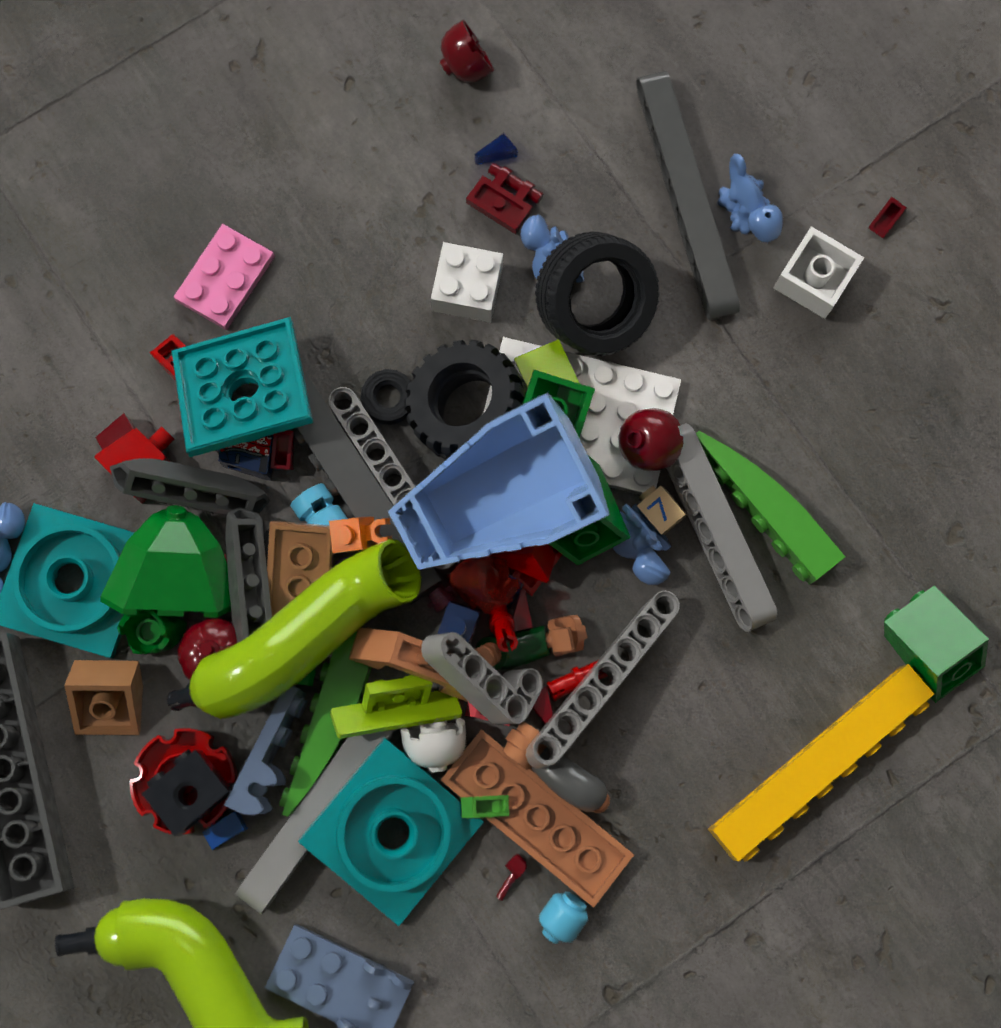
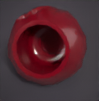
[178,618,237,681]

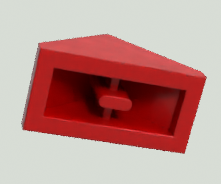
[489,544,556,583]

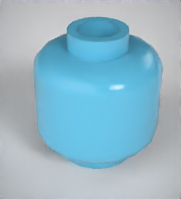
[539,891,588,944]

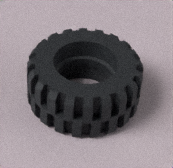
[404,340,527,461]

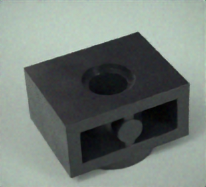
[142,749,232,836]

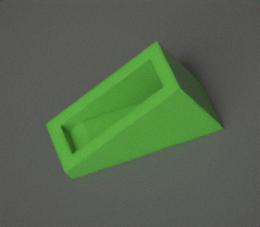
[461,795,509,818]

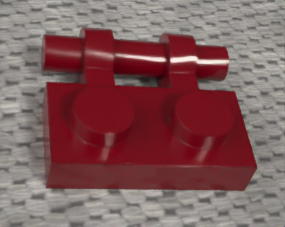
[466,163,544,234]

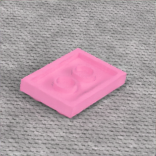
[174,224,275,330]

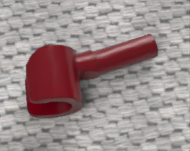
[496,853,527,901]

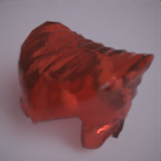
[450,556,520,614]

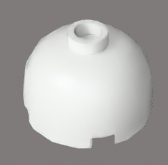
[401,718,466,772]

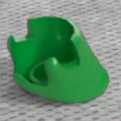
[117,610,187,655]

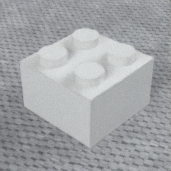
[773,226,864,319]
[431,242,503,323]

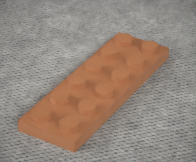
[440,729,634,908]

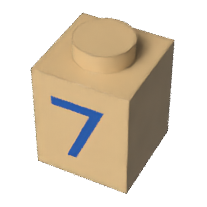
[637,485,688,535]

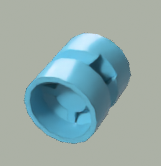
[290,483,348,525]

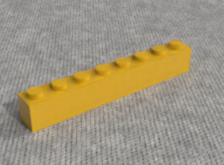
[708,664,934,862]

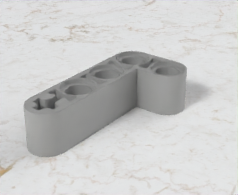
[421,632,543,725]

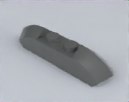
[110,458,270,515]
[225,507,272,643]

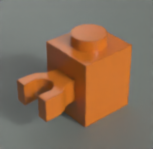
[329,517,392,553]

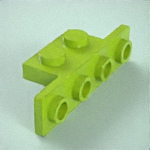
[330,675,463,739]

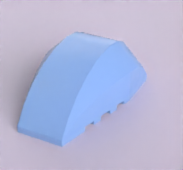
[388,393,609,570]

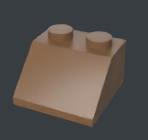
[64,660,143,735]

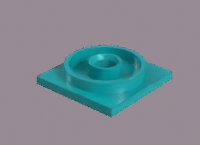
[172,317,313,458]
[0,503,135,659]
[298,737,483,926]

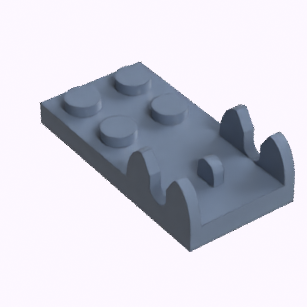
[224,686,308,815]
[265,924,414,1028]

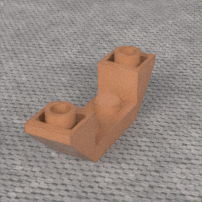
[349,628,468,702]

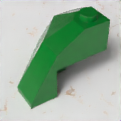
[100,505,231,618]

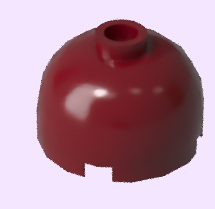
[440,20,494,83]
[618,408,684,471]

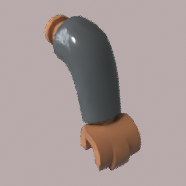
[503,722,610,813]

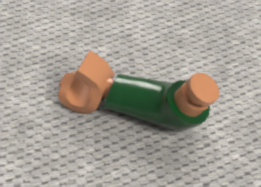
[475,615,588,670]

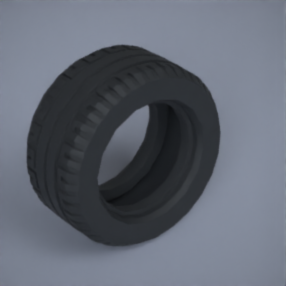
[535,231,660,356]

